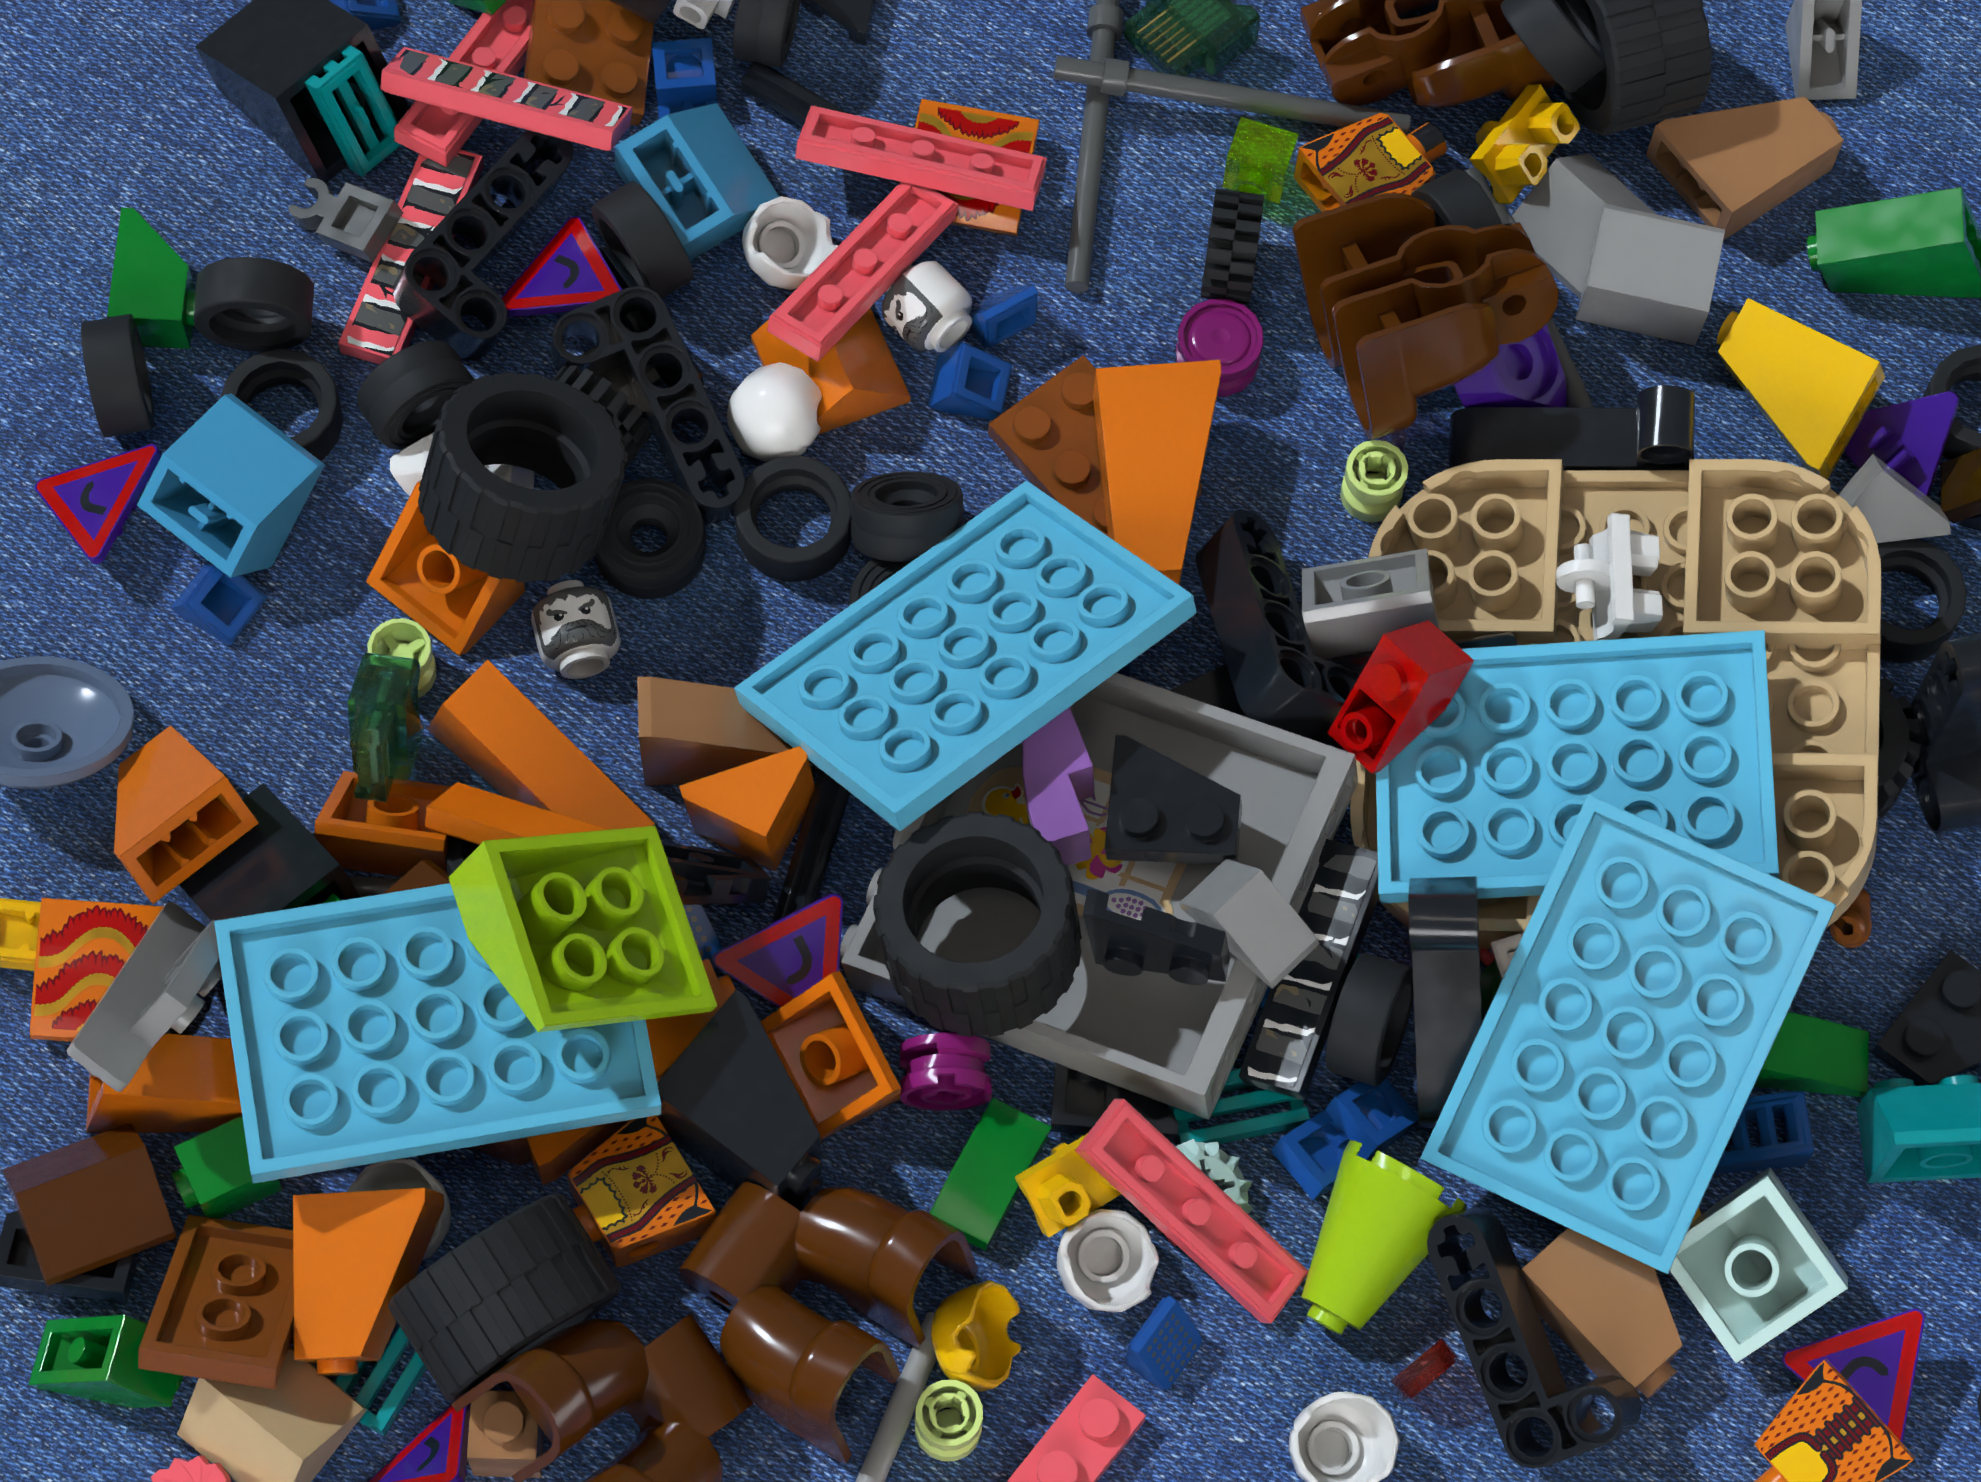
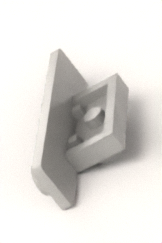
[67,901,222,1092]

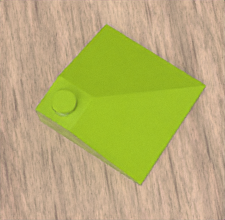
[448,826,717,1032]

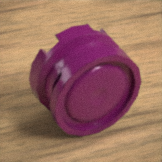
[1175,299,1263,397]
[900,1032,992,1111]

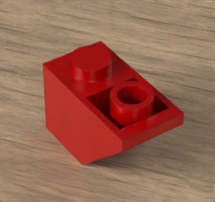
[1327,620,1474,774]

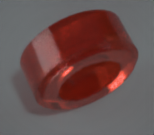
[1391,1338,1457,1399]

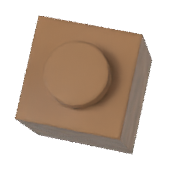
[467,1390,545,1478]

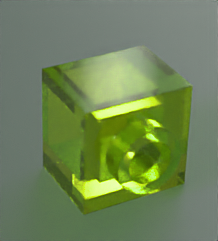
[1222,117,1299,204]

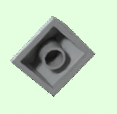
[1511,153,1657,299]
[1576,203,1725,346]
[1302,548,1440,659]

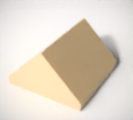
[177,1346,367,1482]

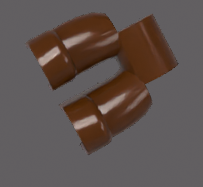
[1300,0,1556,108]
[1293,193,1559,440]
[679,1181,978,1464]
[451,1313,753,1482]

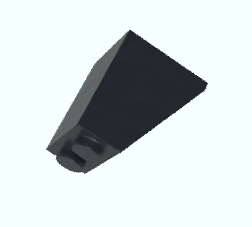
[195,0,410,184]
[176,783,361,927]
[657,989,823,1211]

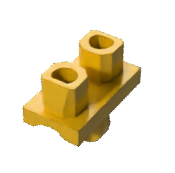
[1469,84,1580,204]
[1015,1133,1121,1237]

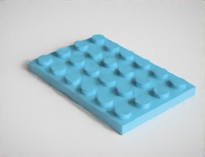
[734,480,1196,831]
[1376,630,1779,904]
[1420,794,1836,1274]
[214,883,661,1183]

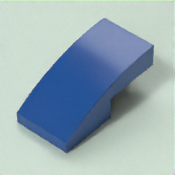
[652,38,718,119]
[1271,1078,1419,1201]

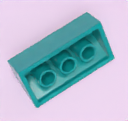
[1856,1075,1981,1183]

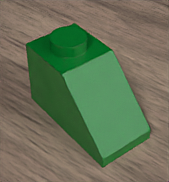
[107,207,196,349]
[28,1315,184,1408]

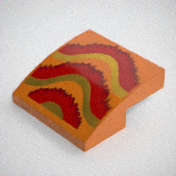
[914,99,1040,236]
[30,898,164,1042]

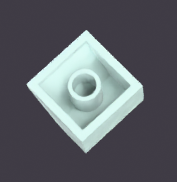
[1670,1167,1848,1363]

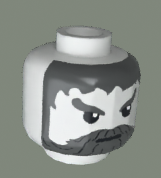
[882,261,972,352]
[531,580,621,679]

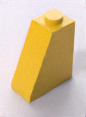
[1716,298,1885,480]

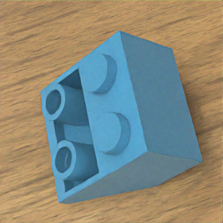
[615,103,779,261]
[137,393,325,578]

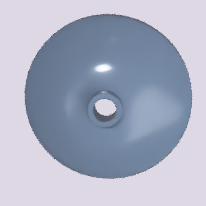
[0,656,134,789]

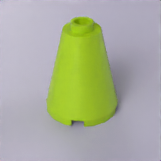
[1301,1140,1467,1335]

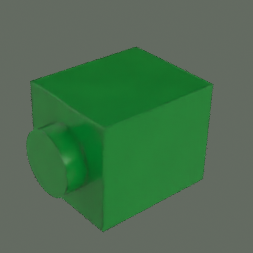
[171,1116,283,1219]

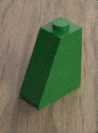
[1807,187,1981,298]

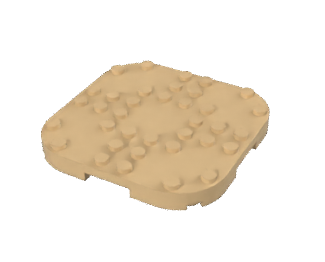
[1350,459,1882,949]

